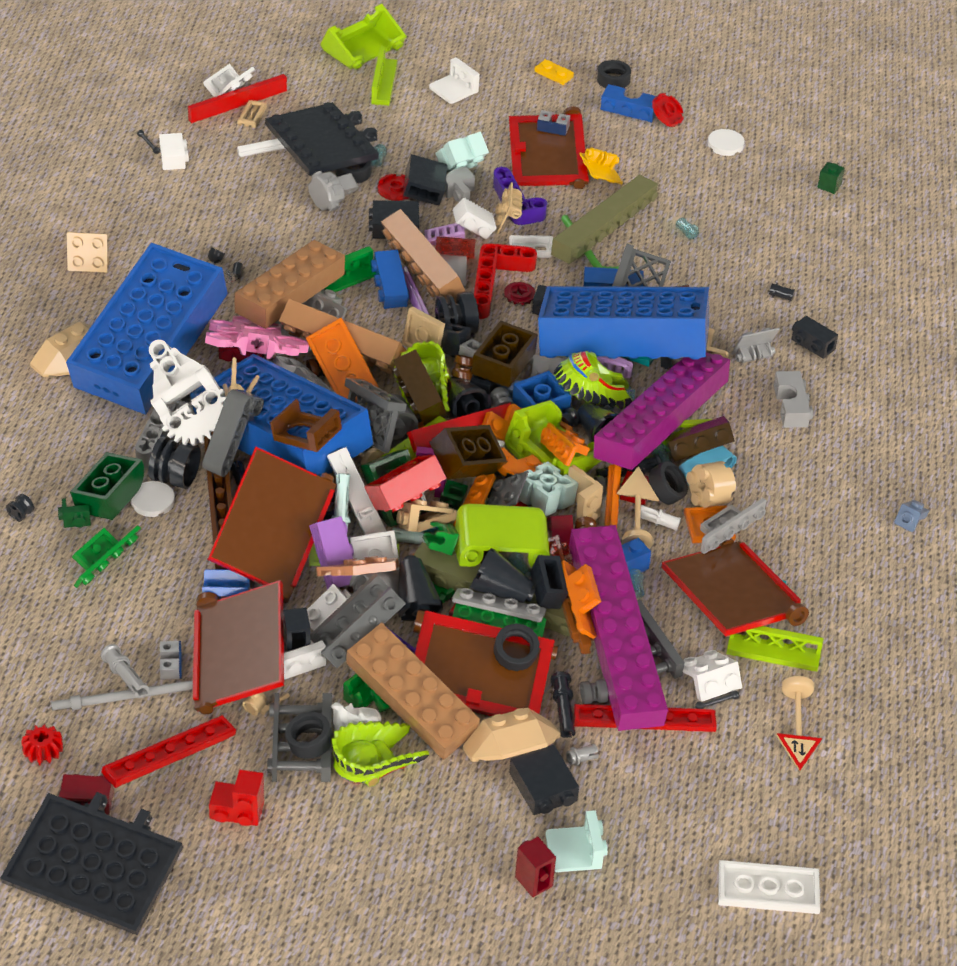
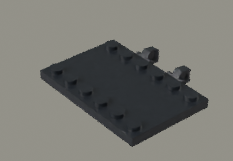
[265,102,379,176]
[0,792,184,935]

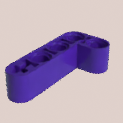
[493,167,547,225]

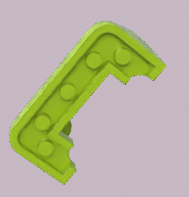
[320,4,407,70]
[505,400,602,476]
[454,504,550,568]

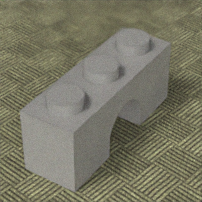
[773,371,813,428]

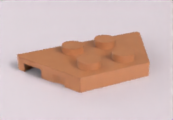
[316,556,399,576]

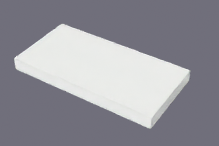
[718,860,820,914]

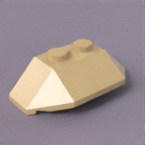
[30,321,91,377]
[463,707,561,762]

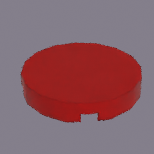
[652,93,684,127]
[377,174,408,201]

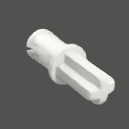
[641,505,681,531]

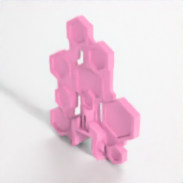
[205,316,309,359]

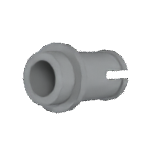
[566,744,599,766]

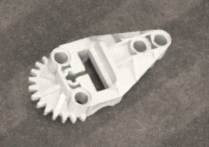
[149,340,226,446]

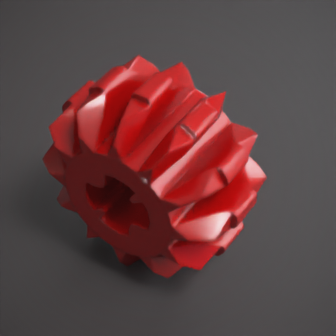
[21,724,63,765]

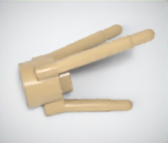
[223,357,259,397]
[242,693,290,716]

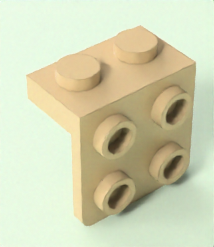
[568,465,603,521]
[397,499,454,532]

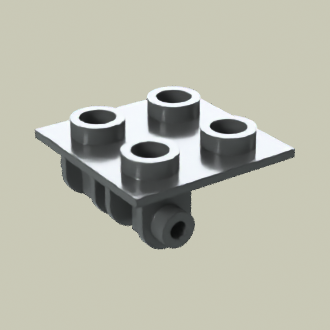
[486,471,529,506]

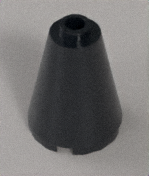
[447,376,492,419]
[577,403,618,442]
[470,548,536,603]
[398,555,443,622]

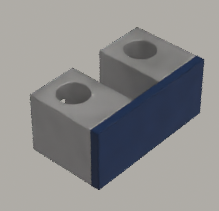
[537,110,570,136]
[160,641,182,680]

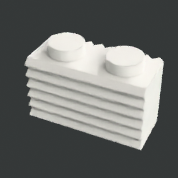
[159,133,189,170]
[453,198,496,239]

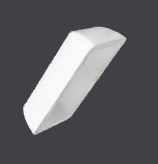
[509,235,553,258]

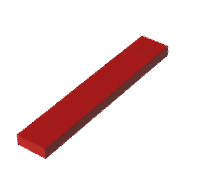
[188,74,287,123]
[407,403,511,453]
[574,704,717,732]
[101,715,236,788]

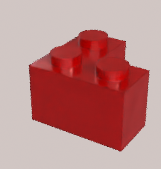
[209,769,264,826]

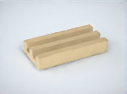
[238,100,267,128]

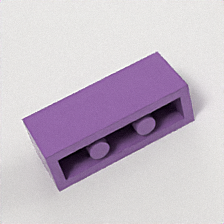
[309,516,354,590]

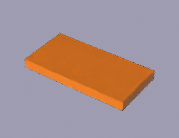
[306,318,379,403]

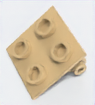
[495,182,522,234]
[67,232,109,272]

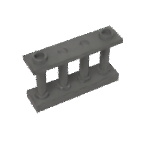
[311,573,406,668]
[637,599,685,679]
[267,693,332,782]

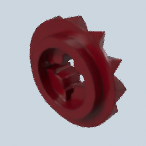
[504,282,536,306]

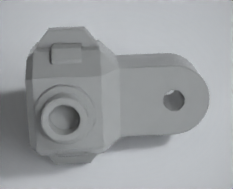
[308,171,359,212]

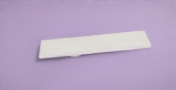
[327,447,386,535]

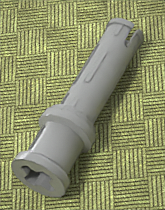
[100,644,149,698]

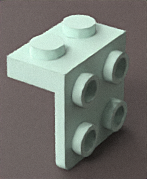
[545,810,607,872]

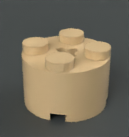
[686,461,736,508]

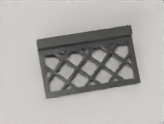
[612,244,671,287]
[344,378,407,453]

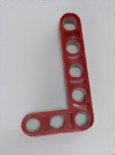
[474,243,537,319]

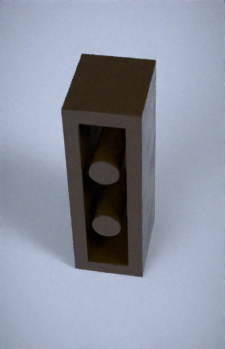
[665,416,735,462]

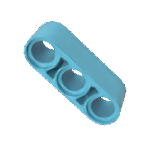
[679,446,737,485]

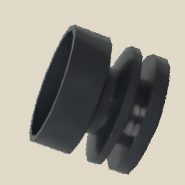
[435,292,479,334]
[148,436,201,489]

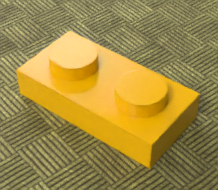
[534,59,574,85]

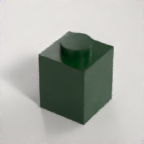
[817,162,845,194]

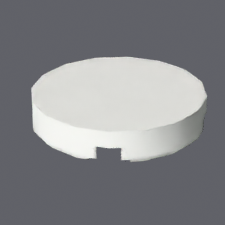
[708,129,744,156]
[131,481,175,517]

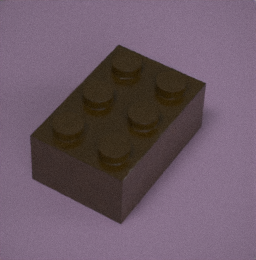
[472,321,538,387]
[392,349,448,426]
[429,425,508,479]

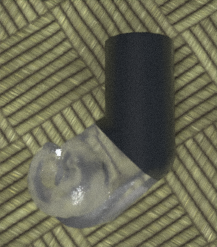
[223,262,243,284]

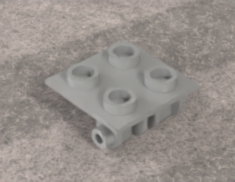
[731,328,780,363]

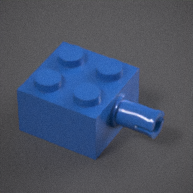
[513,371,572,412]

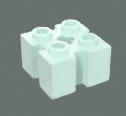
[435,132,489,173]
[519,462,579,517]

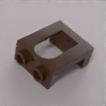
[270,399,342,452]

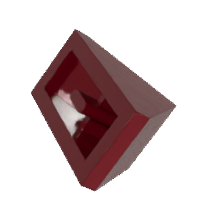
[546,515,574,550]

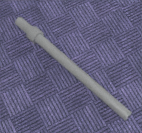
[51,680,193,711]

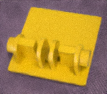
[580,147,623,184]

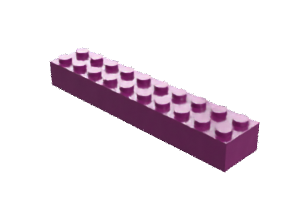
[593,352,730,470]
[569,525,668,731]

